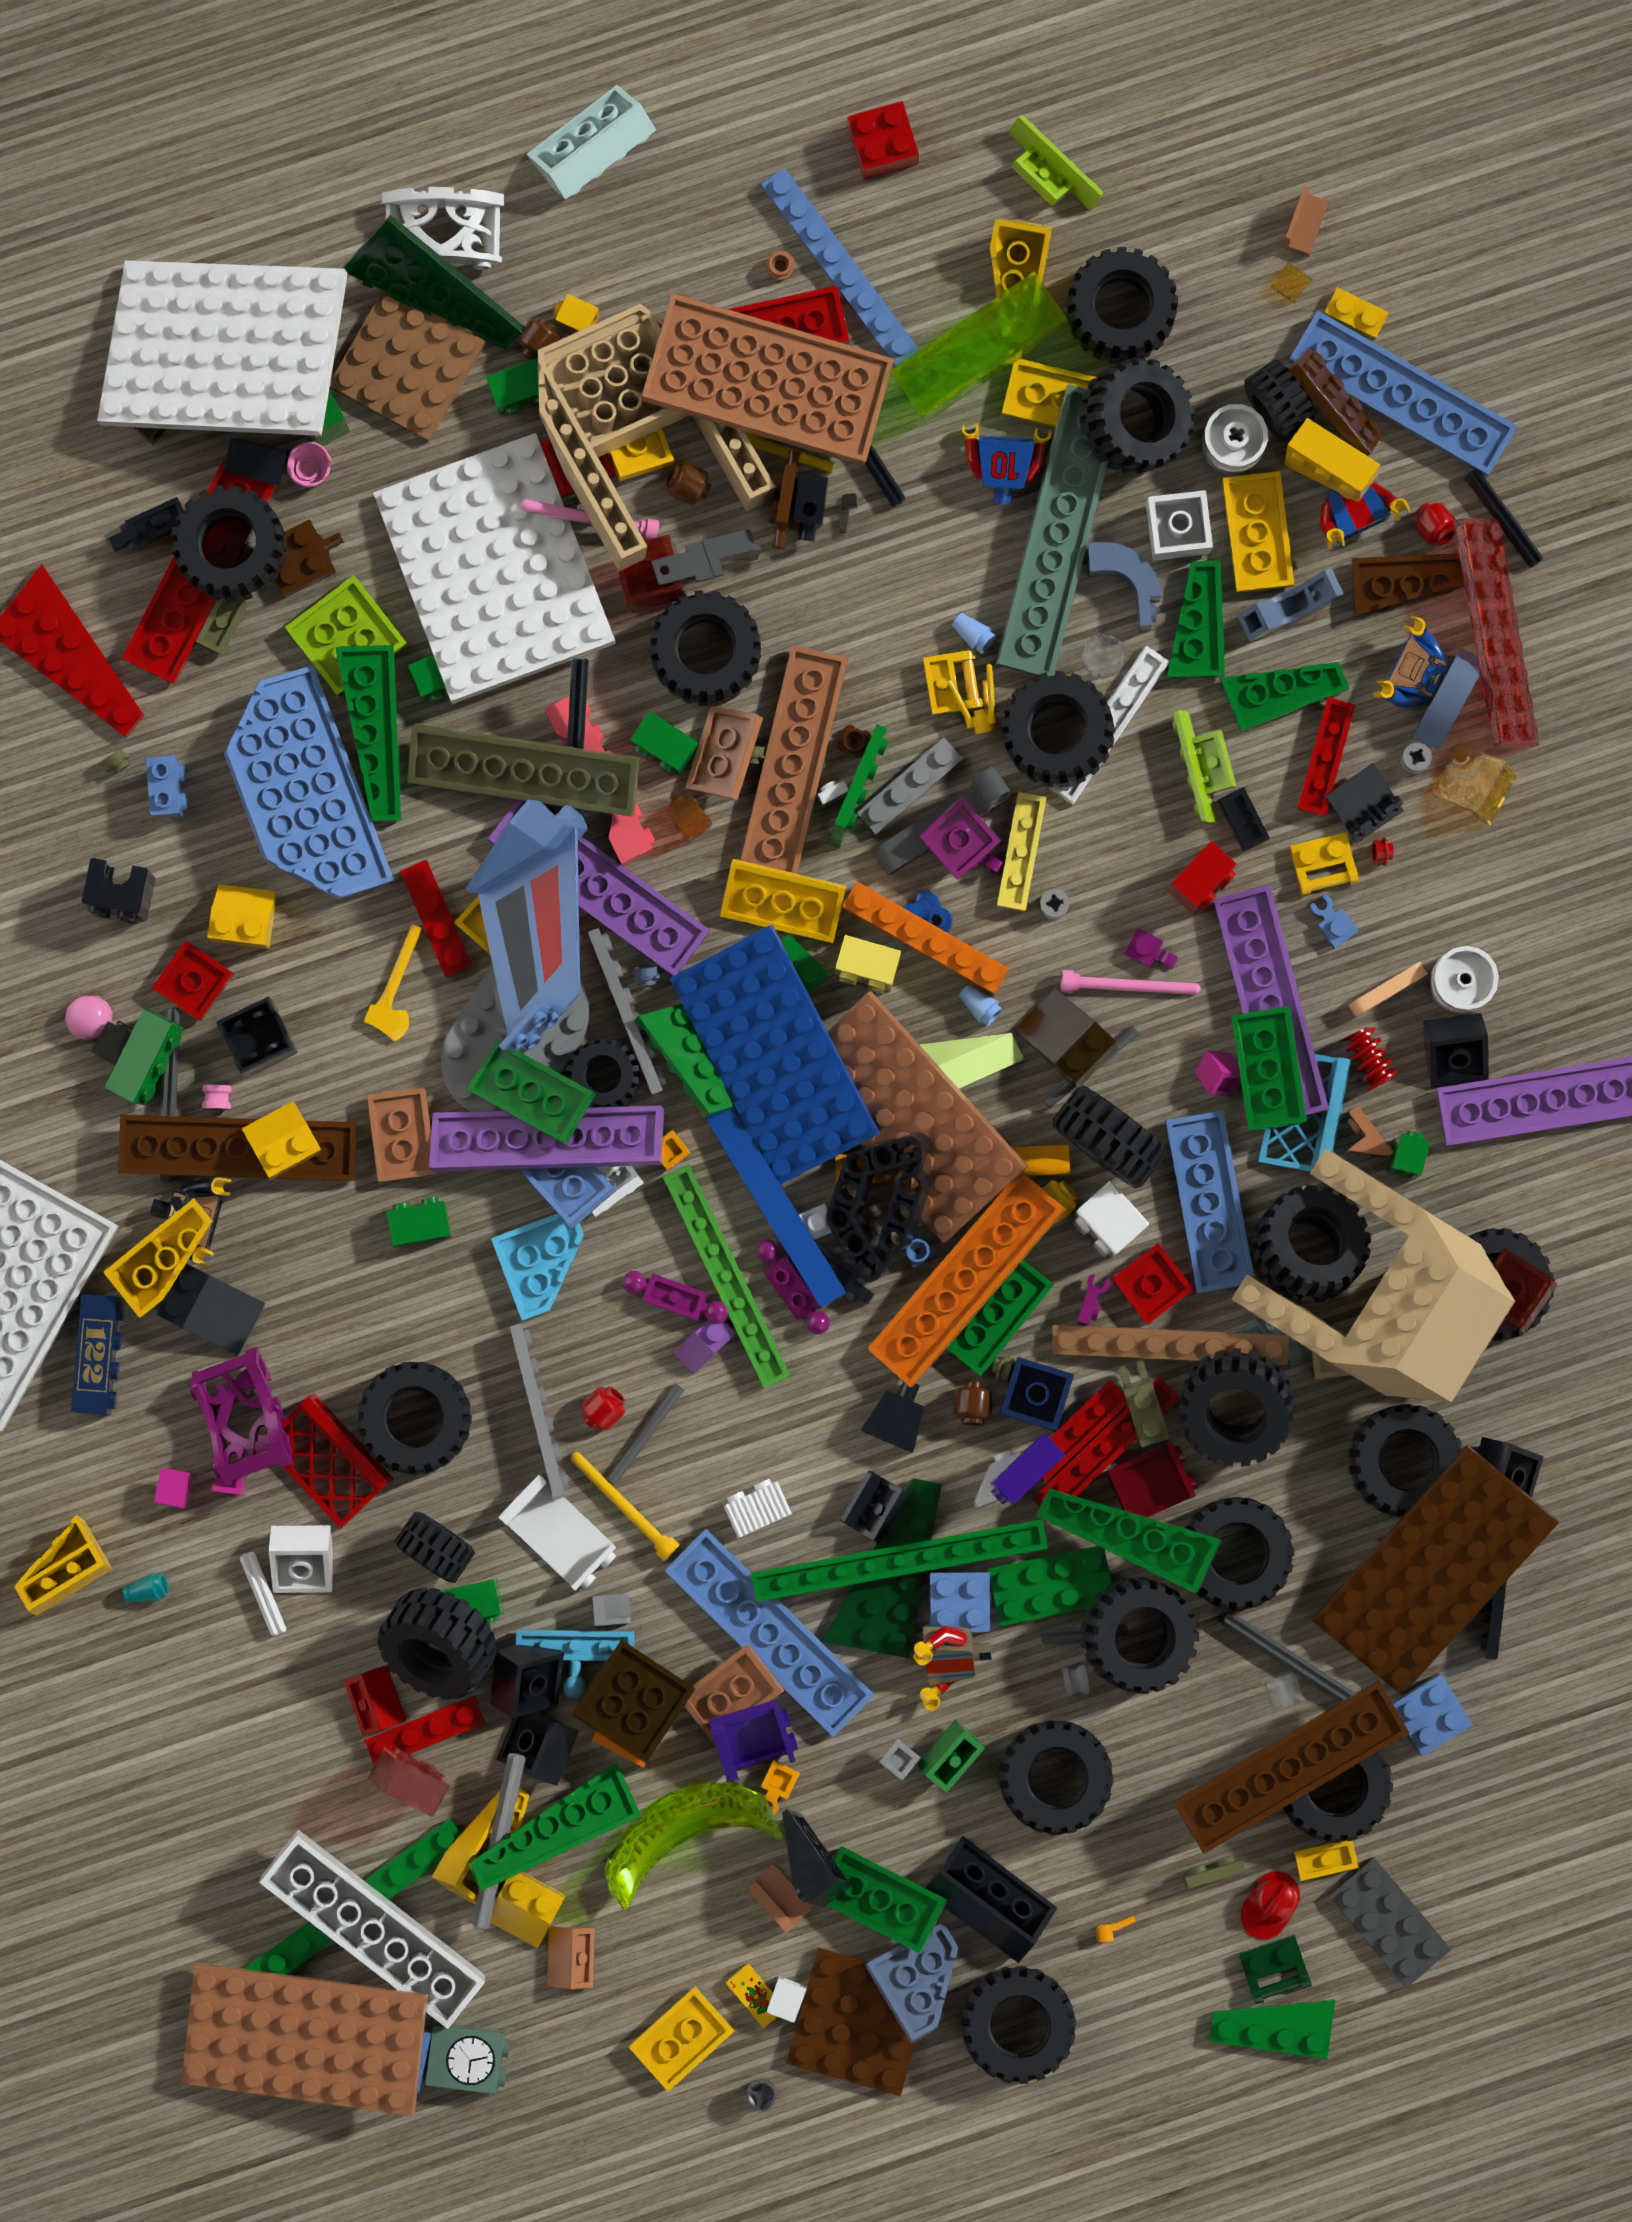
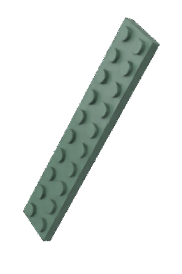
[995,384,1124,677]

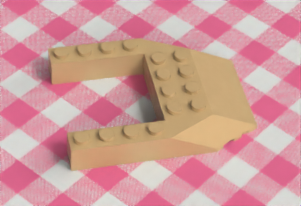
[538,304,775,571]
[1232,1148,1515,1402]

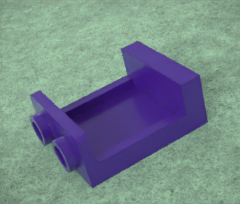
[709,1699,798,1783]

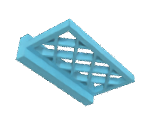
[1258,1054,1352,1172]

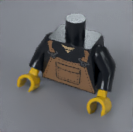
[150,1177,231,1268]

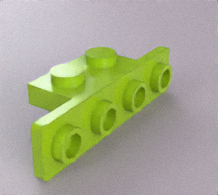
[1009,115,1103,211]
[1172,710,1236,824]

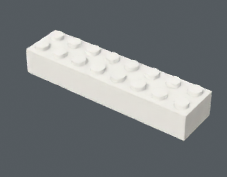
[259,1830,485,2029]

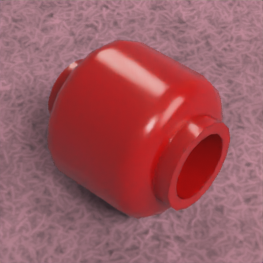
[1413,503,1457,546]
[582,1386,625,1430]

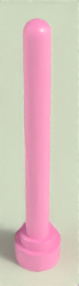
[521,499,659,543]
[1060,970,1201,995]

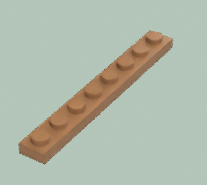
[1052,1324,1289,1365]

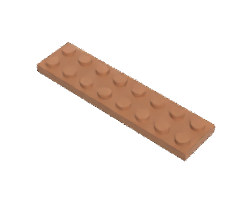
[740,645,848,874]

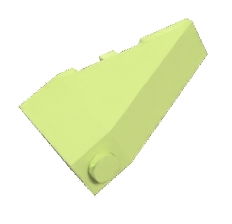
[920,1033,1024,1090]

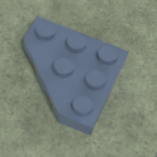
[866,1922,958,2044]

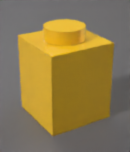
[553,294,600,334]

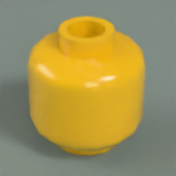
[1042,1180,1078,1224]

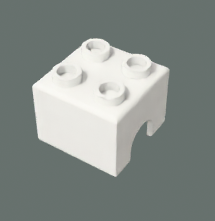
[1073,1181,1149,1258]

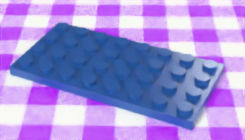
[669,924,880,1185]

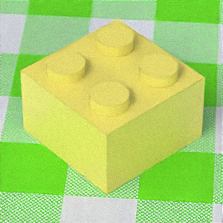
[835,935,901,994]

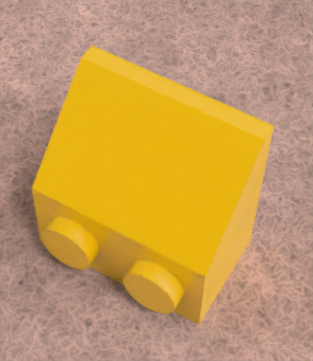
[207,884,277,949]
[242,1101,322,1180]
[490,1872,566,1949]

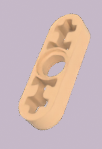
[1348,962,1428,1018]

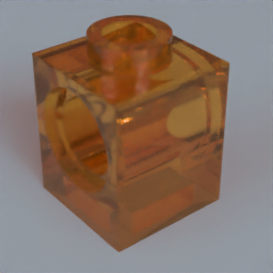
[668,794,712,843]

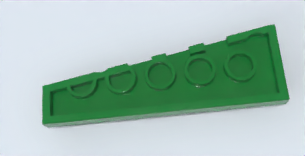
[336,645,401,821]
[1036,1489,1222,1593]
[468,1762,641,1891]

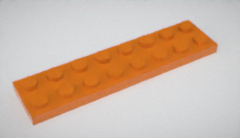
[867,1171,1066,1388]

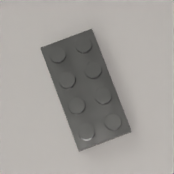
[1328,1857,1452,1988]

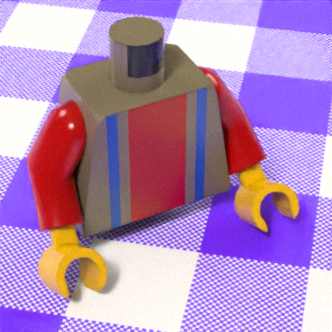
[913,1625,992,1711]

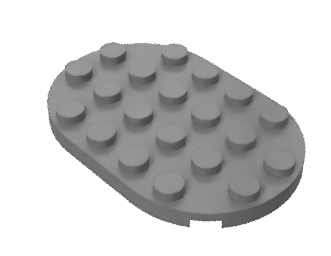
[441,968,590,1112]

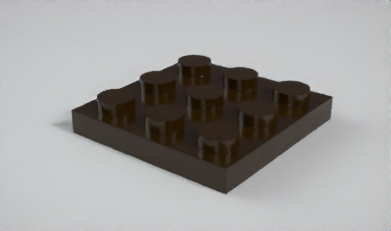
[572,1639,696,1764]

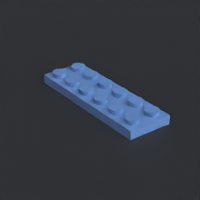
[1165,1110,1254,1294]

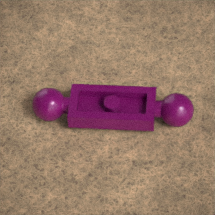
[756,1239,830,1335]
[622,1271,728,1324]

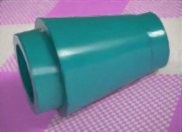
[123,1572,169,1603]

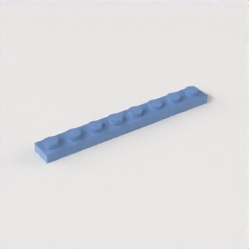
[761,167,920,370]

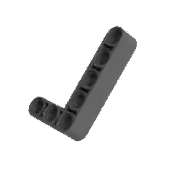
[872,766,1010,876]

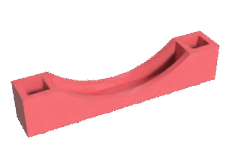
[544,696,656,867]

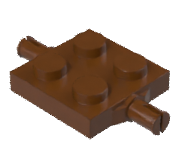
[769,450,801,549]
[274,519,344,598]

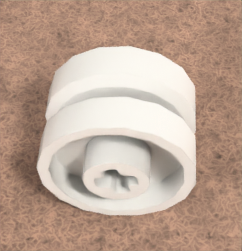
[1202,404,1268,475]
[1429,946,1499,1014]

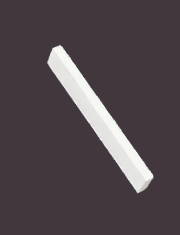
[1049,646,1170,806]

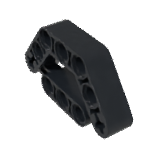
[826,1132,931,1282]

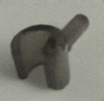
[839,493,858,534]

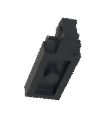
[108,497,185,552]
[814,1240,875,1305]
[1480,1581,1507,1660]

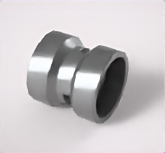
[747,2078,776,2112]

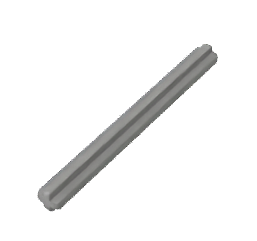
[472,1753,525,1929]

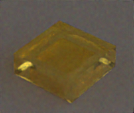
[1271,262,1312,304]

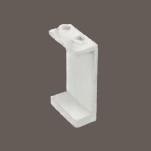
[498,1474,617,1591]

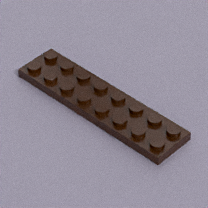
[118,1114,357,1182]
[1172,1680,1410,1854]

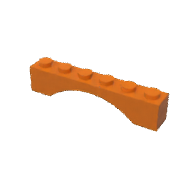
[842,882,1009,997]

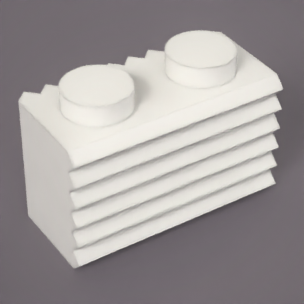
[724,1479,792,1538]

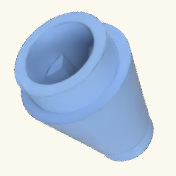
[952,613,996,654]
[958,984,1002,1026]

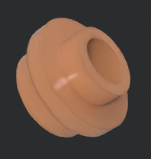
[766,251,795,281]

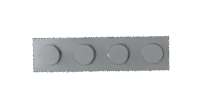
[856,737,963,836]

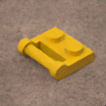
[923,650,984,716]
[1289,832,1359,897]

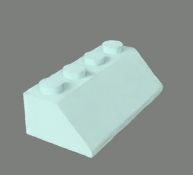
[527,85,656,200]

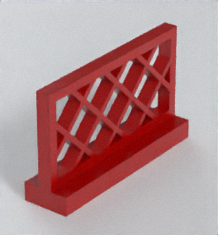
[282,1393,394,1529]

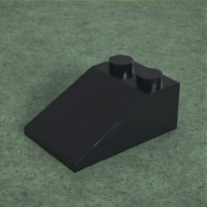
[156,1263,266,1356]
[782,1809,852,1907]

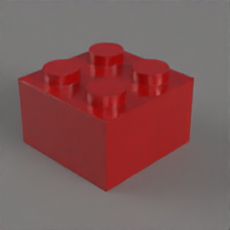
[847,101,919,180]
[1167,841,1237,914]

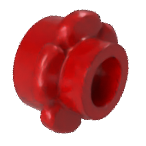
[1372,837,1394,866]

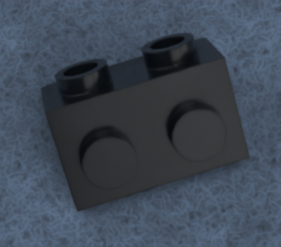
[840,1470,909,1544]

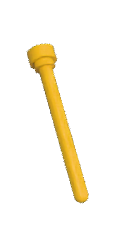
[570,1452,680,1562]

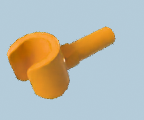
[1096,1916,1136,1943]

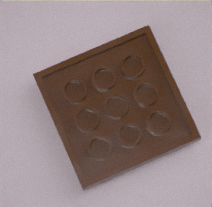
[786,1947,916,2096]

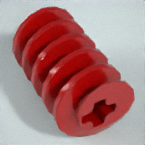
[1340,1027,1398,1092]

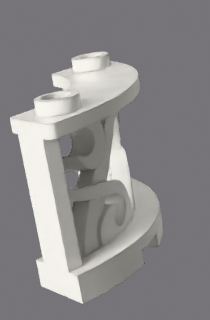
[381,187,504,270]

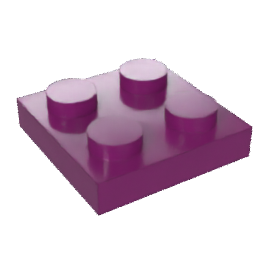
[918,797,1001,880]

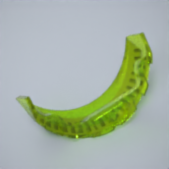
[605,1780,784,1910]

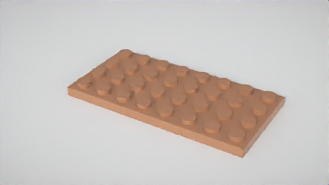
[641,293,894,466]
[828,991,1027,1244]
[181,1963,428,2116]

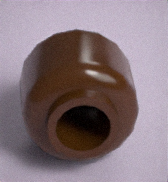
[517,317,560,360]
[666,462,711,505]
[954,1382,992,1426]

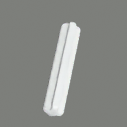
[240,1552,286,1636]

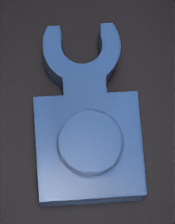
[1309,894,1359,949]

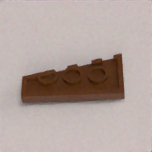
[1351,553,1470,617]

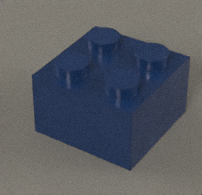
[999,1357,1074,1432]

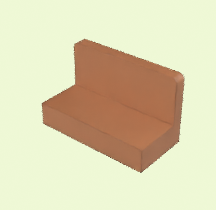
[1282,186,1329,257]
[747,1864,812,1934]
[547,1926,595,1989]

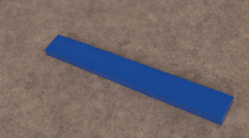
[705,1107,847,1309]

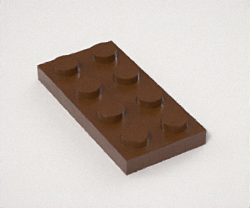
[1289,347,1382,456]

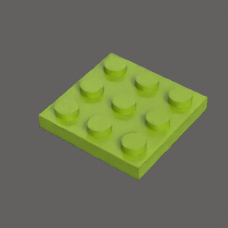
[285,575,408,697]

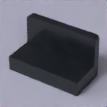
[223,438,290,485]

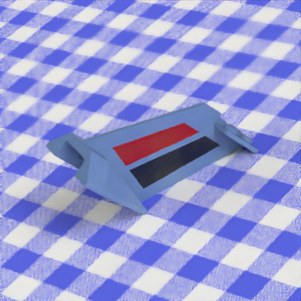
[466,799,588,1051]

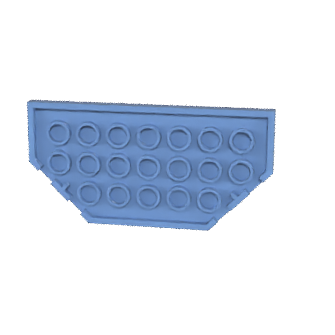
[224,665,394,900]

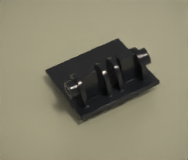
[1326,763,1404,844]

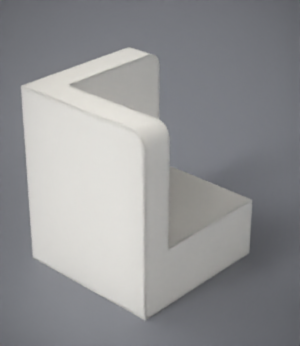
[767,1976,807,2023]

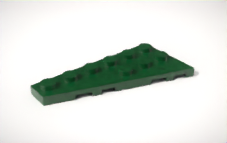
[341,214,525,350]
[822,1478,942,1658]

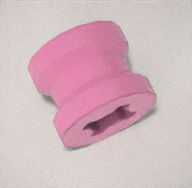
[202,1085,232,1111]

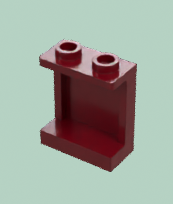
[1106,1442,1198,1517]

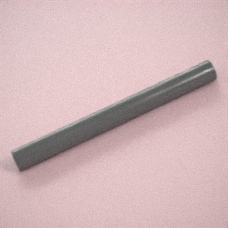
[1043,1026,1139,1109]
[606,1383,684,1485]

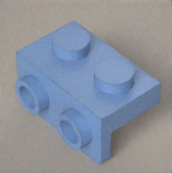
[146,755,188,819]

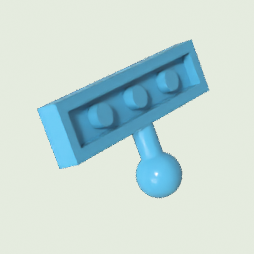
[516,1630,635,1699]

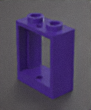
[990,1433,1065,1505]

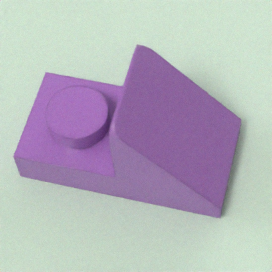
[674,1320,736,1374]

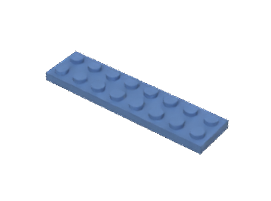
[1288,311,1518,478]
[665,1529,875,1737]

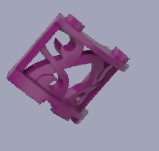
[189,1347,292,1486]

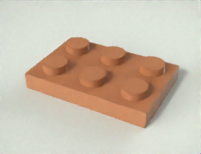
[685,706,763,801]
[367,1087,437,1183]
[685,1643,784,1744]

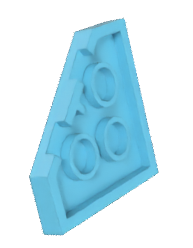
[491,1213,584,1321]

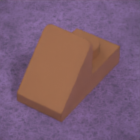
[1345,1106,1393,1158]

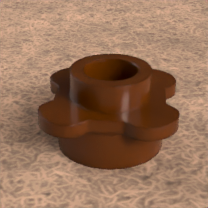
[838,725,871,758]

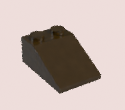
[1014,988,1118,1088]

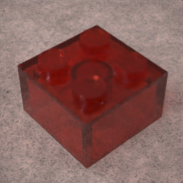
[618,534,687,613]
[1493,1248,1557,1334]
[367,1747,450,1817]

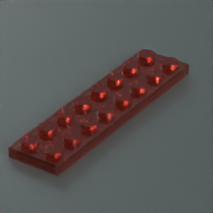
[1453,518,1539,748]

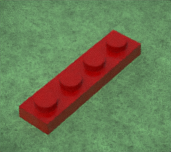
[1297,697,1355,817]
[400,859,473,978]
[1041,1380,1127,1483]
[364,1696,486,1767]

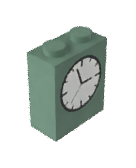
[425,2022,510,2094]

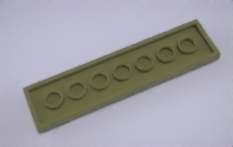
[407,724,640,817]

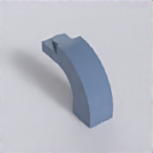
[1086,542,1162,631]
[1237,568,1344,641]
[1413,648,1485,750]

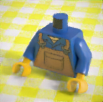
[1373,616,1448,708]

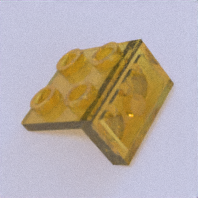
[1431,744,1518,825]

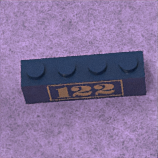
[71,1294,125,1415]

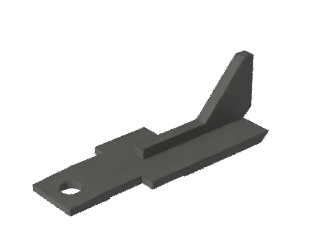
[651,529,761,586]

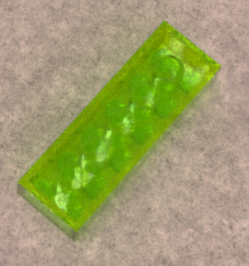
[890,271,1069,423]

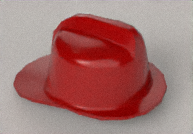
[1240,1871,1300,1939]

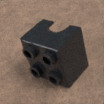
[82,858,156,924]
[216,996,298,1078]

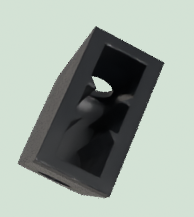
[793,474,829,542]
[861,1381,924,1453]

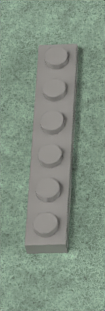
[588,928,666,1097]
[510,1323,569,1499]

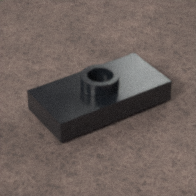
[1217,787,1270,853]

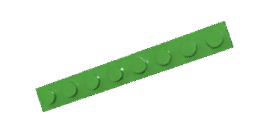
[663,1164,790,1389]

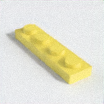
[997,792,1047,912]

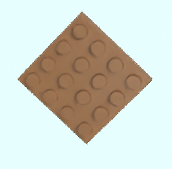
[329,290,486,443]

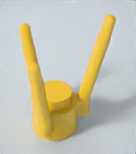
[947,664,998,735]

